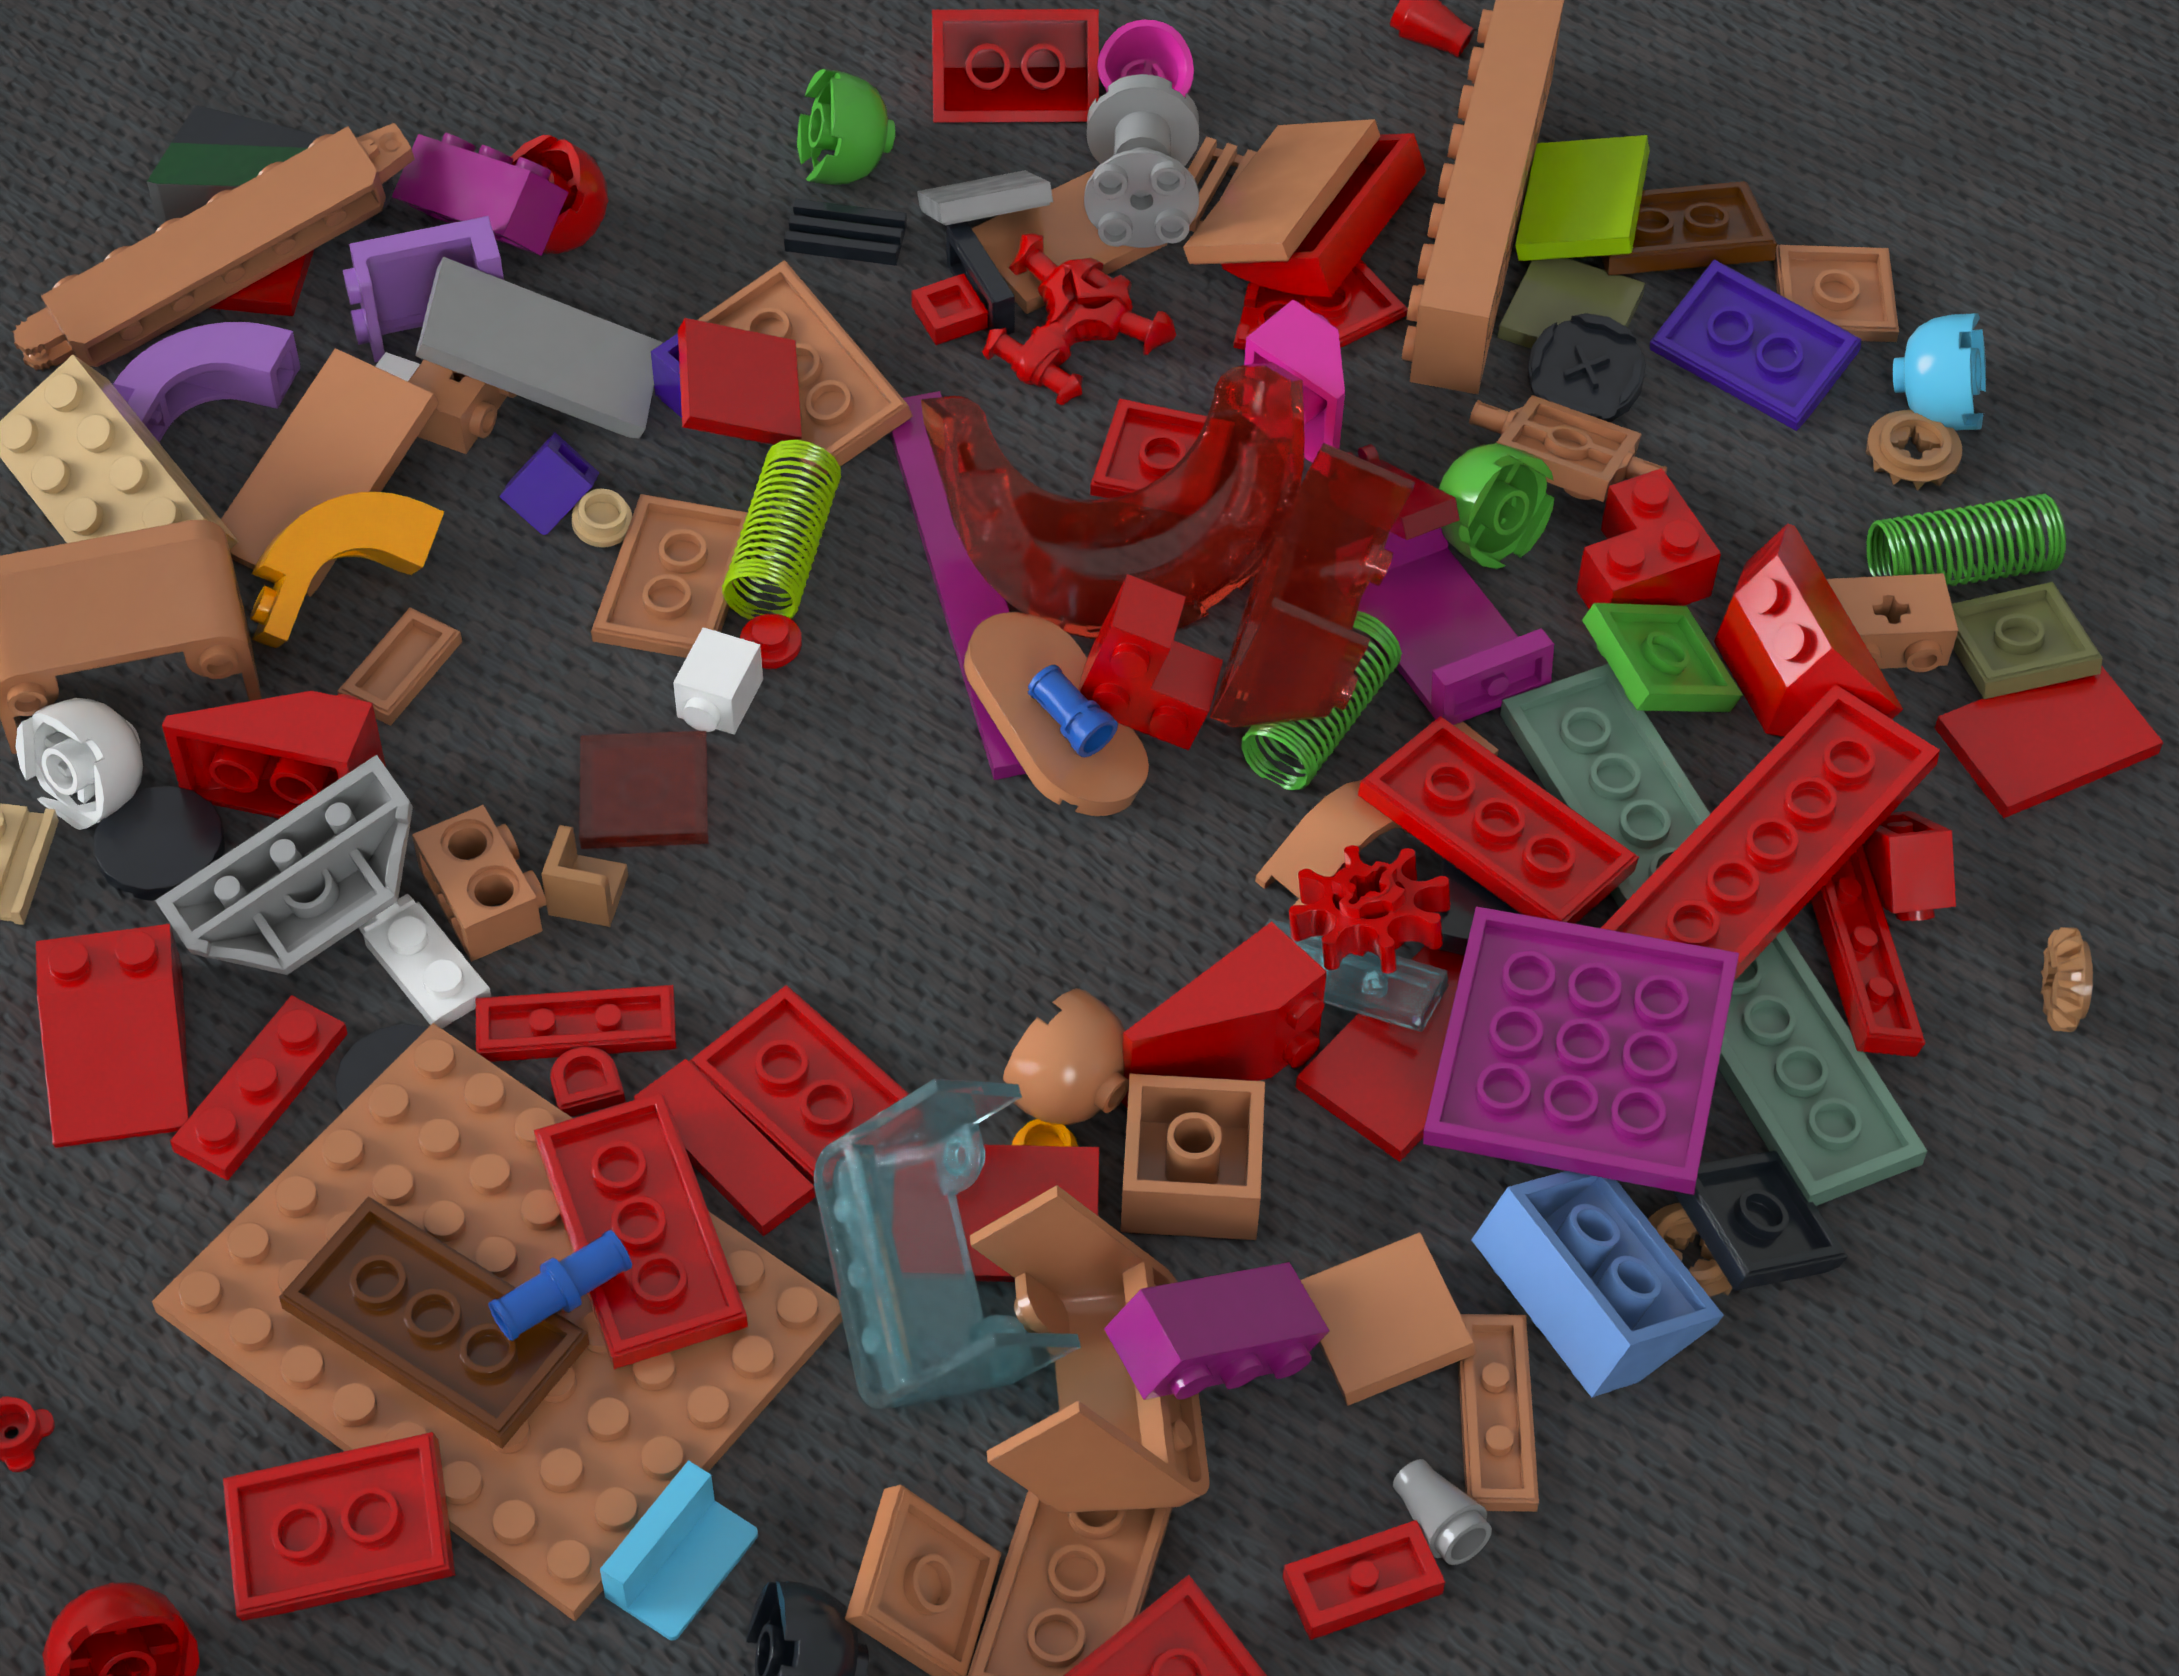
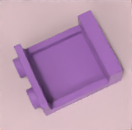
[343,216,504,362]

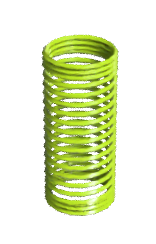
[722,439,841,619]

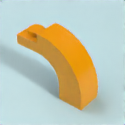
[250,492,444,648]

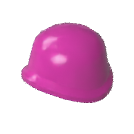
[1097,19,1194,97]

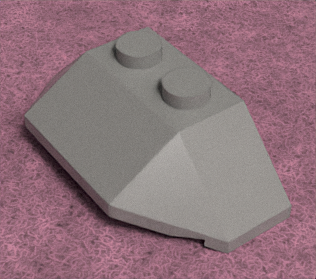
[155,755,413,975]

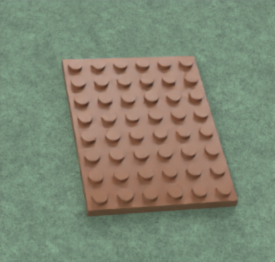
[152,1023,847,1621]

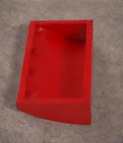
[1221,133,1426,297]

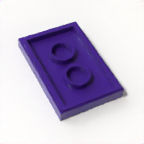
[1650,259,1861,431]

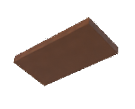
[279,1196,589,1449]

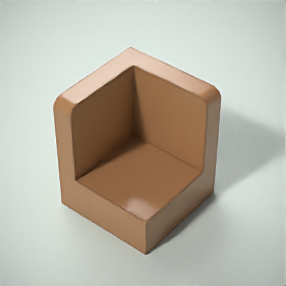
[541,825,628,927]

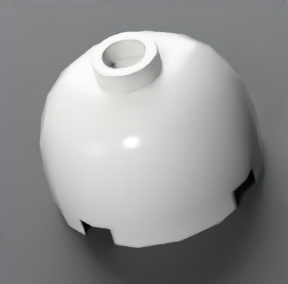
[15,698,143,830]

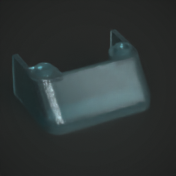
[814,1078,1081,1408]

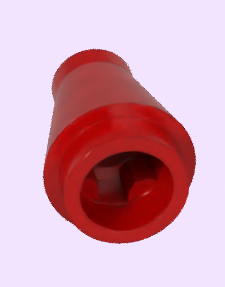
[1390,0,1475,57]

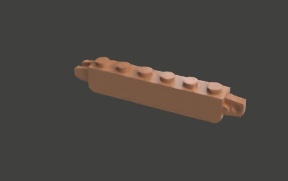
[12,123,415,371]

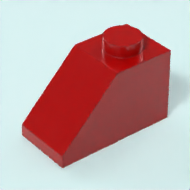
[1862,811,1956,921]

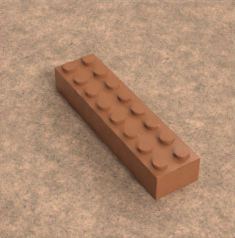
[1402,0,1564,394]

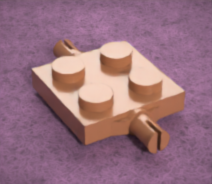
[1469,395,1668,502]

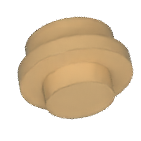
[572,489,632,547]

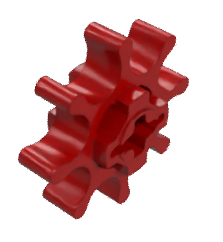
[1289,845,1451,974]

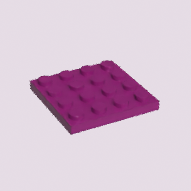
[1423,906,1739,1195]

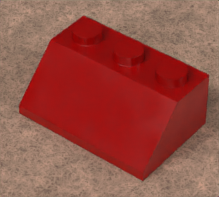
[932,9,1099,123]

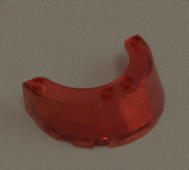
[921,362,1305,639]

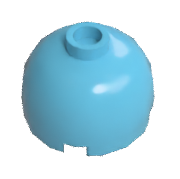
[1893,313,1986,430]

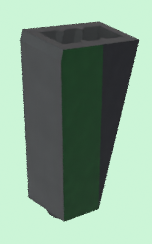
[147,105,393,227]

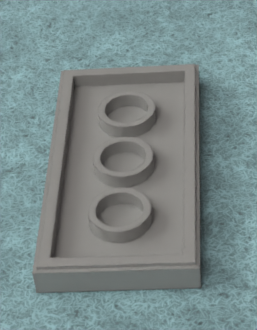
[415,257,663,439]

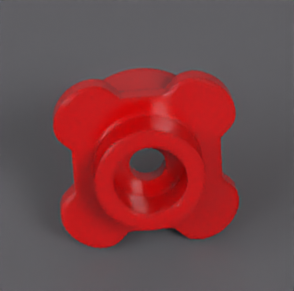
[0,1396,55,1472]

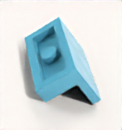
[600,1460,758,1640]

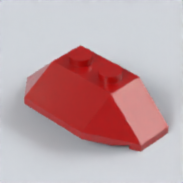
[1714,523,1903,737]

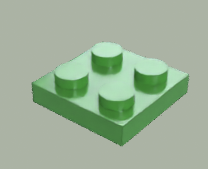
[1582,603,1743,712]

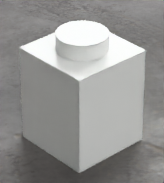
[673,627,763,735]

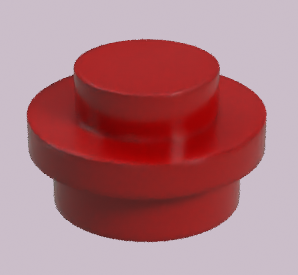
[740,614,802,669]

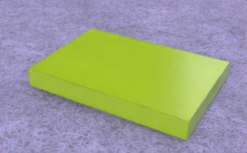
[1515,135,1650,261]

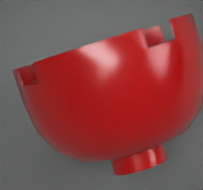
[511,135,608,254]
[42,1583,200,1676]

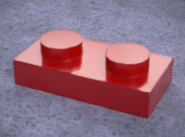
[1282,1520,1445,1640]

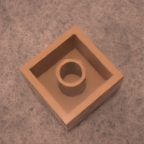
[1121,1074,1265,1240]

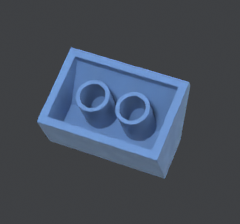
[1471,1171,1724,1397]

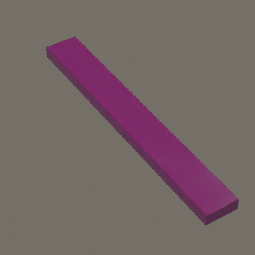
[889,391,1026,780]

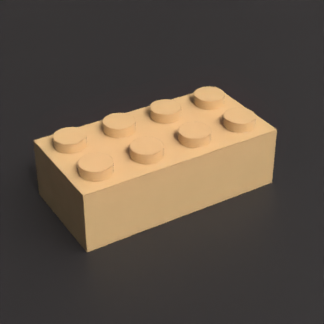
[0,355,238,550]

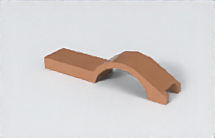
[1255,721,1499,905]

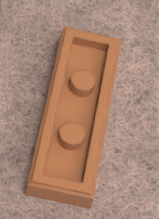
[1458,1314,1539,1512]

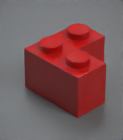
[1576,468,1721,609]
[1078,574,1223,751]

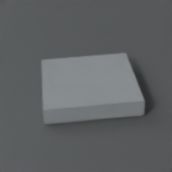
[917,170,1053,225]

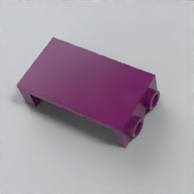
[1336,528,1554,725]

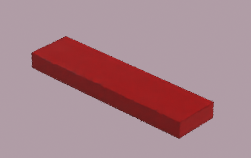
[1811,845,1926,1057]

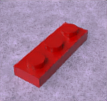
[170,995,348,1181]

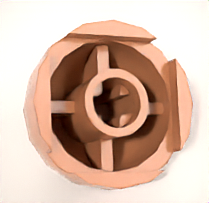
[1003,988,1129,1125]

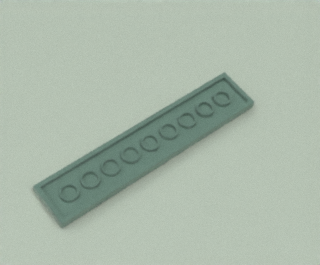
[1500,664,1927,1206]

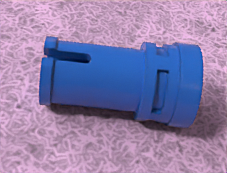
[1027,665,1118,757]

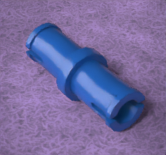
[488,1230,632,1341]

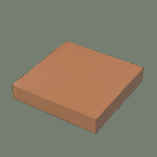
[1774,245,1899,342]
[1300,1232,1476,1406]
[845,1485,1001,1676]

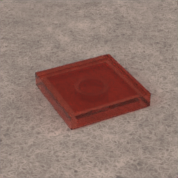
[579,731,709,849]

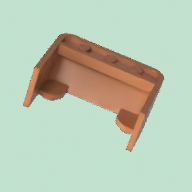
[0,520,262,754]
[970,1185,1209,1513]

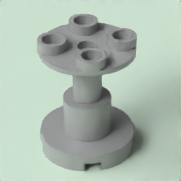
[1084,74,1199,248]

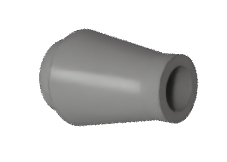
[1393,1459,1492,1565]

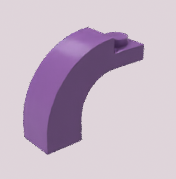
[113,322,300,443]

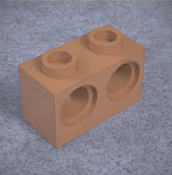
[412,805,547,962]

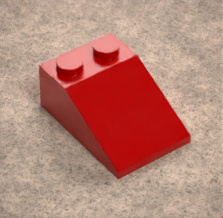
[162,691,386,819]
[1121,921,1327,1108]
[36,924,190,1148]

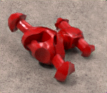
[982,233,1176,405]

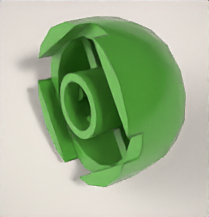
[797,69,895,185]
[1438,443,1554,569]

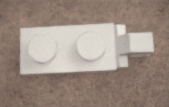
[359,894,491,1029]

